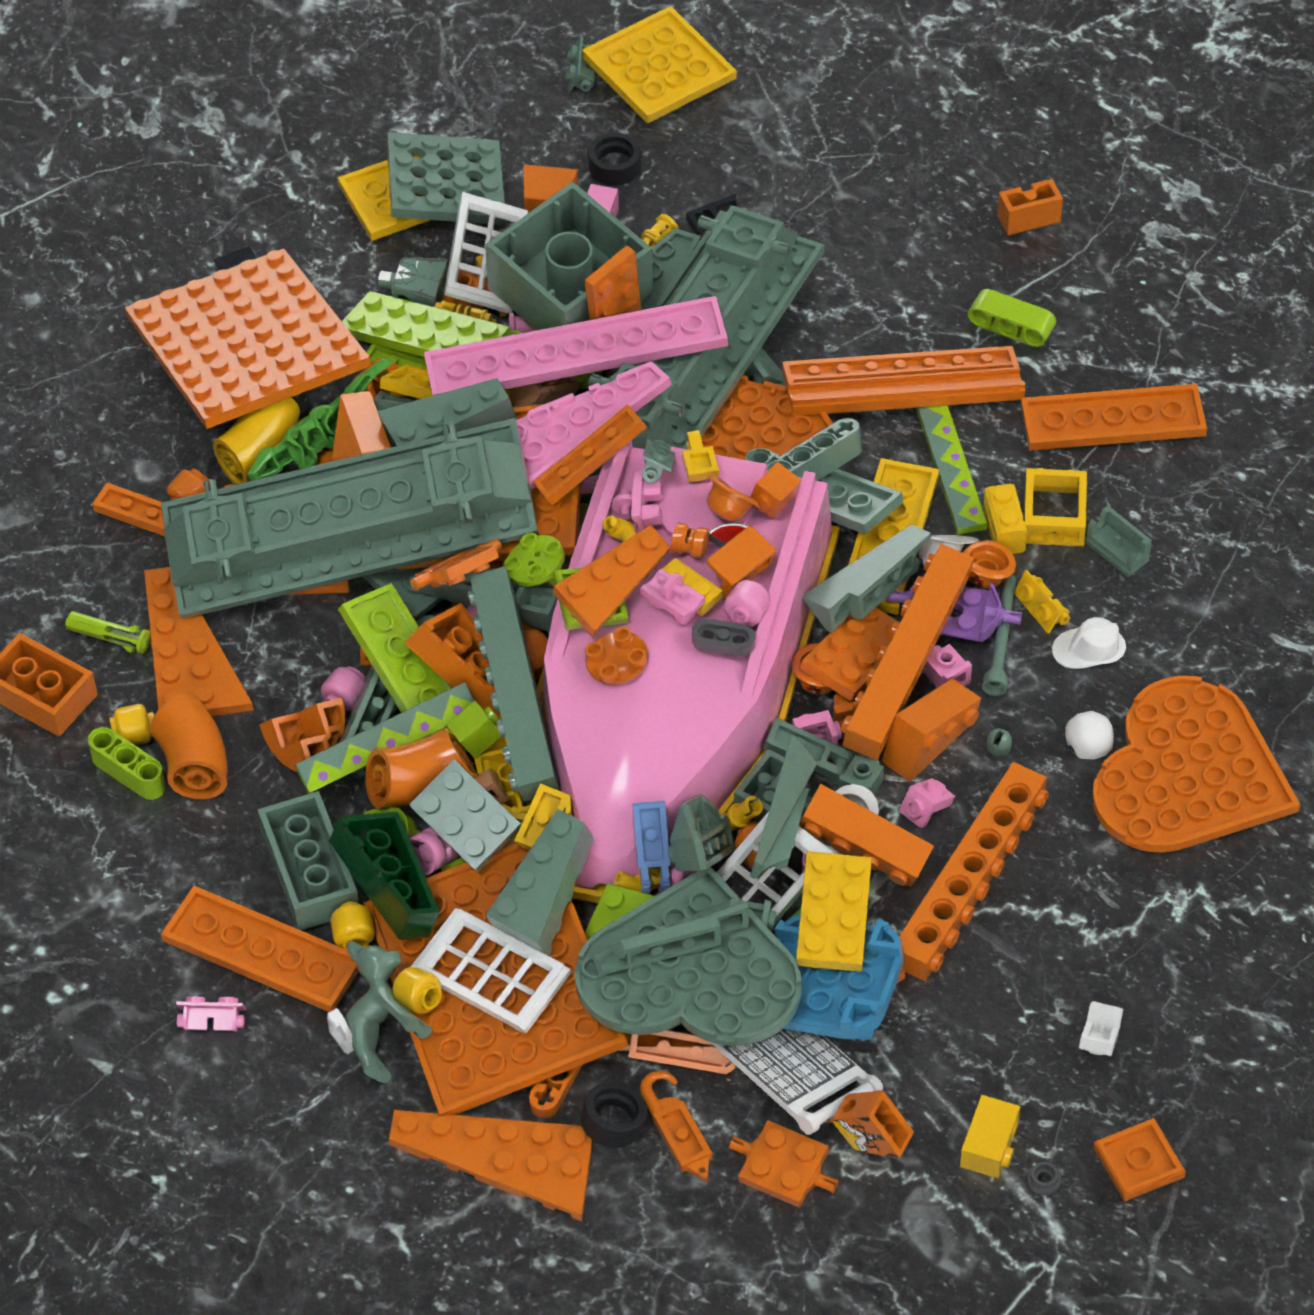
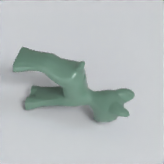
[344,941,432,1083]

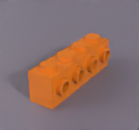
[799,784,934,887]

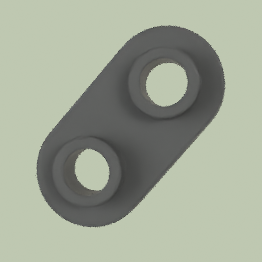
[692,619,755,656]

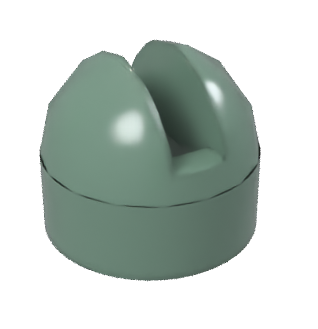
[986,728,1012,756]

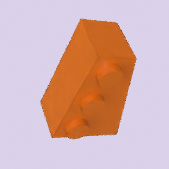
[881,678,982,782]

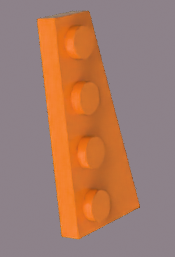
[553,525,671,638]

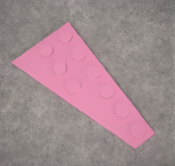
[507,361,672,490]

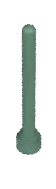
[982,575,1016,696]

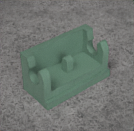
[1084,505,1152,577]

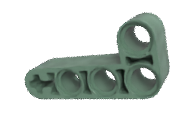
[746,418,862,481]

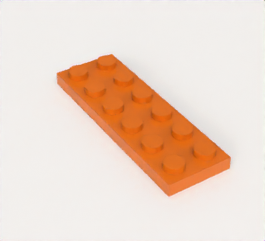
[1020,384,1207,451]
[161,886,359,1012]

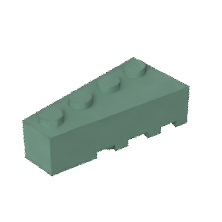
[377,378,517,447]

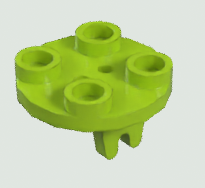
[503,533,565,587]

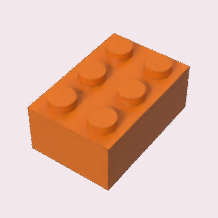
[0,632,98,737]

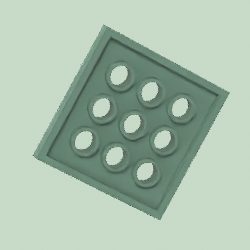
[386,132,505,225]

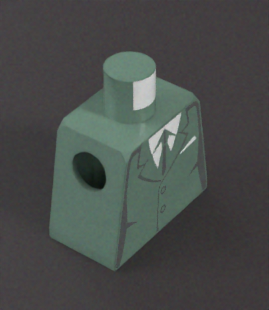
[378,257,448,307]

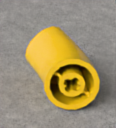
[213,397,300,485]

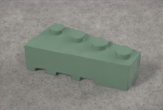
[486,809,594,956]

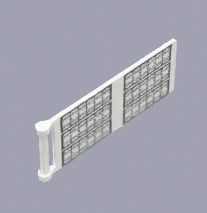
[710,1029,883,1135]

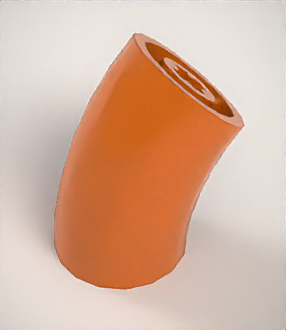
[149,692,228,799]
[365,727,477,809]

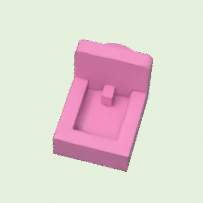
[792,710,842,746]
[899,778,955,828]

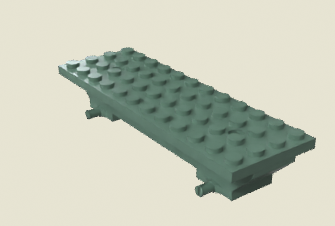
[588,205,824,469]
[161,418,539,619]

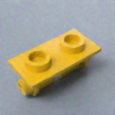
[1014,570,1070,634]

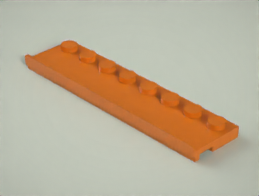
[781,346,1025,416]

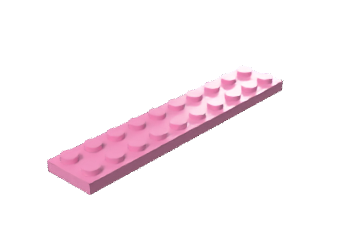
[424,296,728,396]

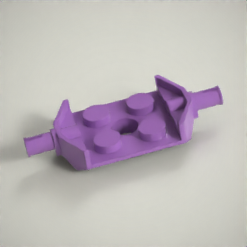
[886,574,1022,642]

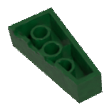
[329,812,440,940]

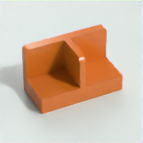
[707,526,777,599]

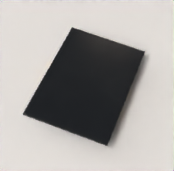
[213,246,256,270]

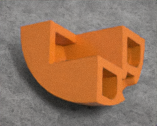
[259,698,345,771]

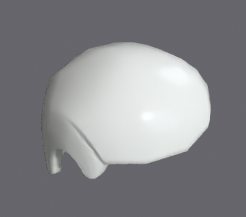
[1065,711,1114,760]

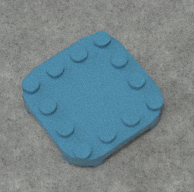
[775,914,904,1040]

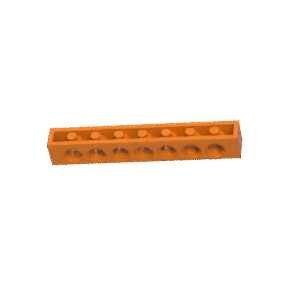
[899,762,1049,982]

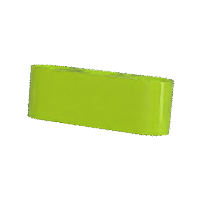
[967,289,1056,347]
[88,727,166,800]

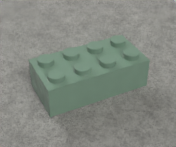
[257,791,359,930]

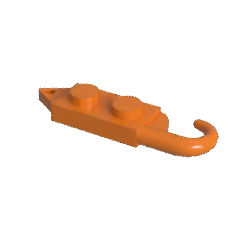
[640,1070,712,1182]

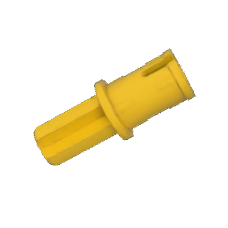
[724,796,763,831]

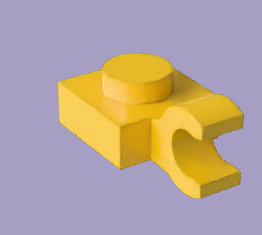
[682,430,719,483]

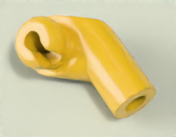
[602,515,636,543]
[613,868,660,892]

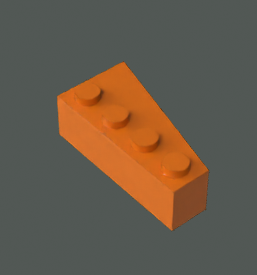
[404,603,501,716]

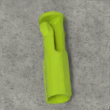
[65,611,151,655]

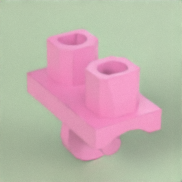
[612,472,663,534]
[640,568,705,625]

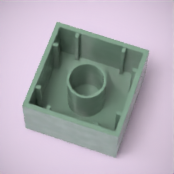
[485,181,653,330]

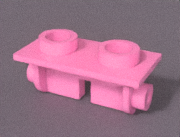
[176,996,246,1032]

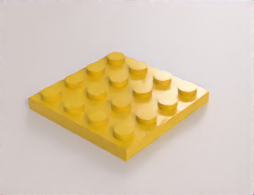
[582,6,737,124]

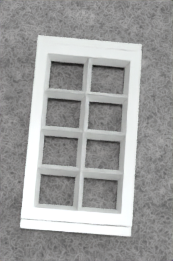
[444,192,528,314]
[716,812,834,925]
[412,908,572,1033]

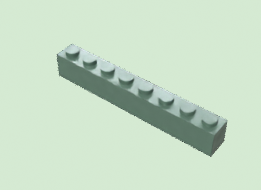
[467,566,560,802]

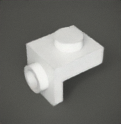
[1079,1001,1123,1056]

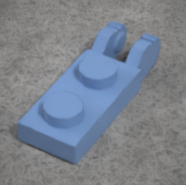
[631,801,671,894]

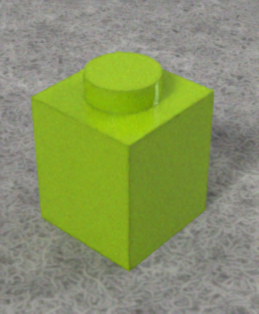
[447,700,501,759]

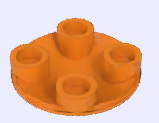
[585,627,649,684]

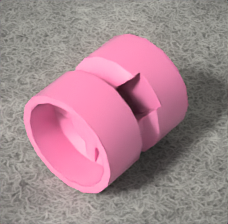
[409,827,459,876]

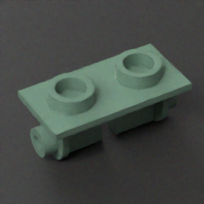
[565,35,595,93]
[642,439,675,483]

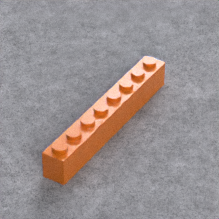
[841,544,975,760]

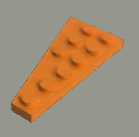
[144,567,253,716]

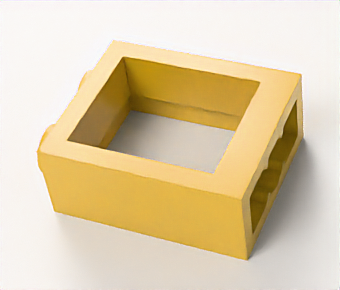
[1024,468,1087,547]

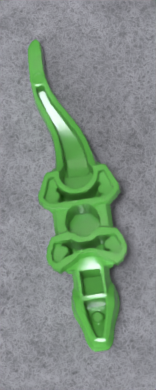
[247,358,392,481]

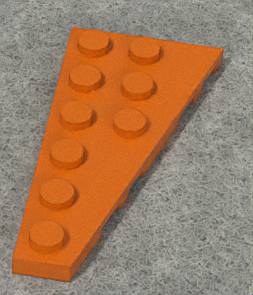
[389,1110,593,1222]

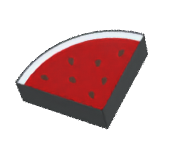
[709,523,748,548]

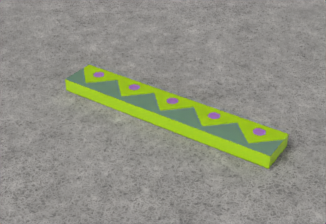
[915,405,987,535]
[295,682,474,793]

